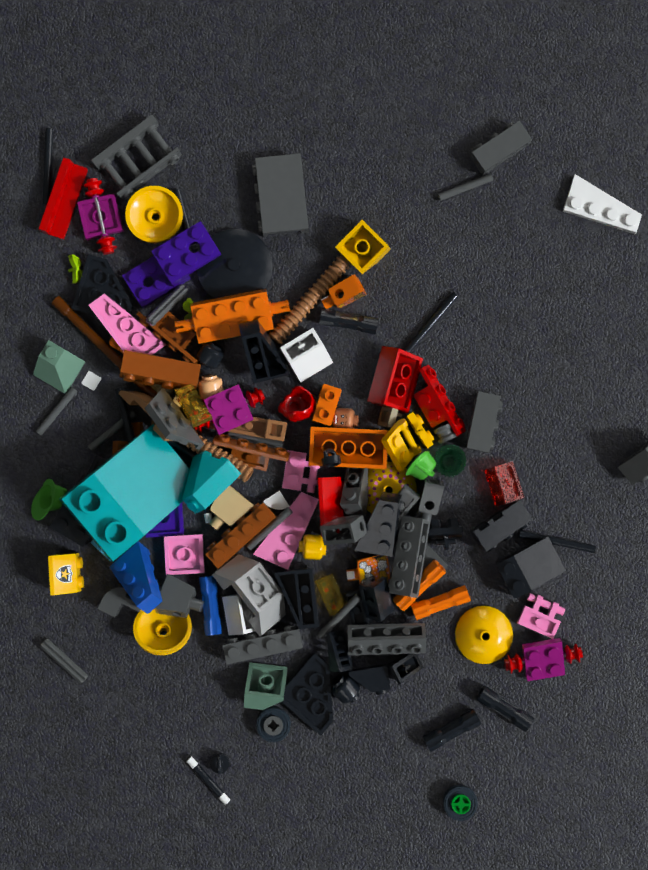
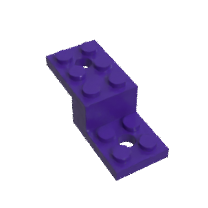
[122,221,221,308]

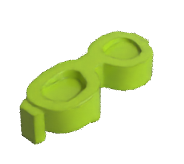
[68,255,83,284]
[183,298,193,320]

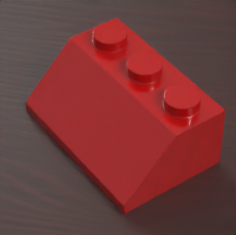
[367,346,423,413]
[318,477,344,537]

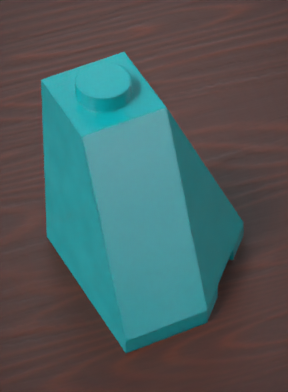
[182,451,241,514]

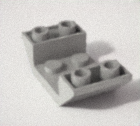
[212,554,286,636]

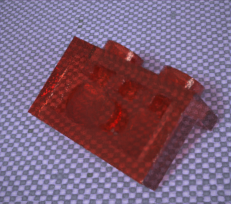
[485,461,525,506]

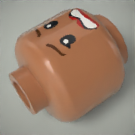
[330,408,359,429]

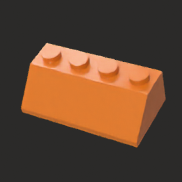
[309,427,388,469]

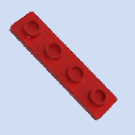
[413,365,466,436]

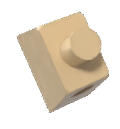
[209,486,254,530]

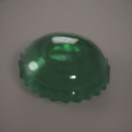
[434,444,467,478]

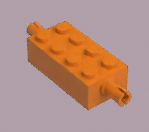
[175,289,290,344]

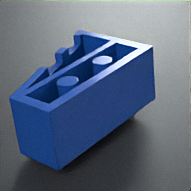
[109,541,162,614]

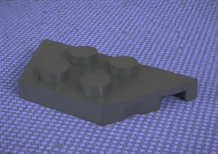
[145,388,205,450]

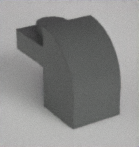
[97,586,141,617]

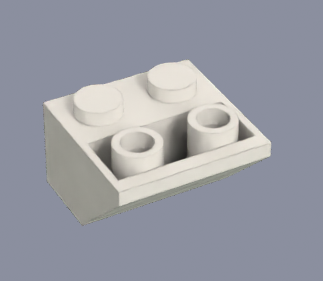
[280,328,333,382]

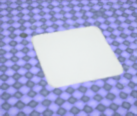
[82,371,101,391]

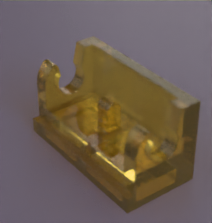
[175,384,213,428]

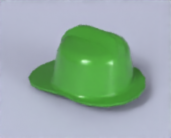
[405,451,436,480]
[31,479,67,520]

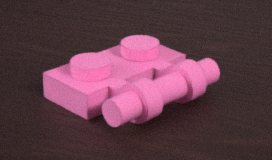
[282,450,320,493]
[517,593,565,639]

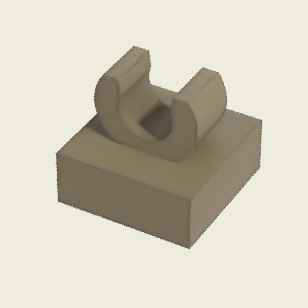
[377,407,402,428]

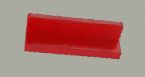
[39,157,88,239]

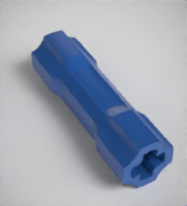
[199,576,222,636]

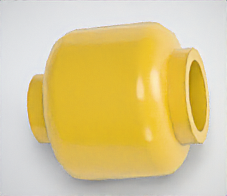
[299,534,326,560]

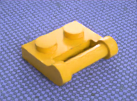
[381,419,422,471]

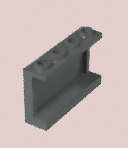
[252,153,309,237]

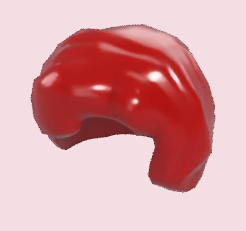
[278,386,316,422]

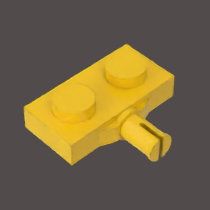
[406,412,434,449]

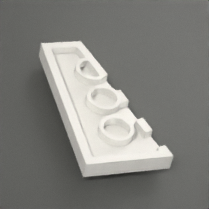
[563,174,642,234]

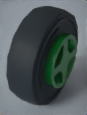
[443,785,478,821]

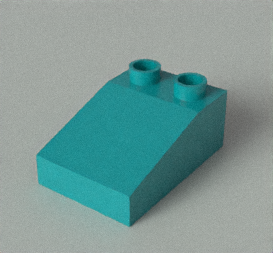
[59,424,190,561]

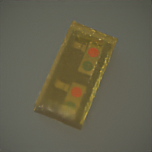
[315,573,345,616]

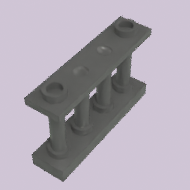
[92,115,182,200]

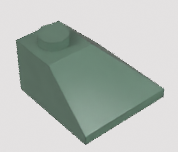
[33,340,85,394]
[244,662,288,710]

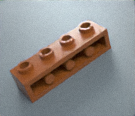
[119,350,201,393]
[205,502,277,569]

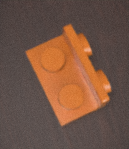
[311,384,342,426]

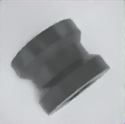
[433,424,457,444]

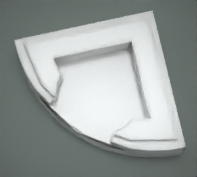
[264,491,290,510]

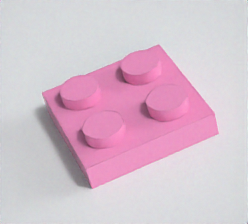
[164,534,205,575]

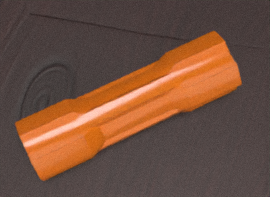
[393,559,446,611]
[411,585,471,620]

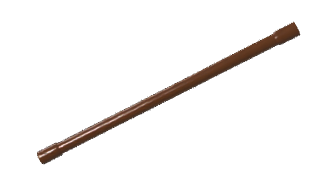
[51,296,204,439]

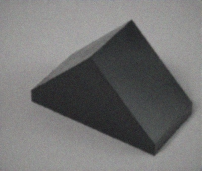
[388,653,424,685]

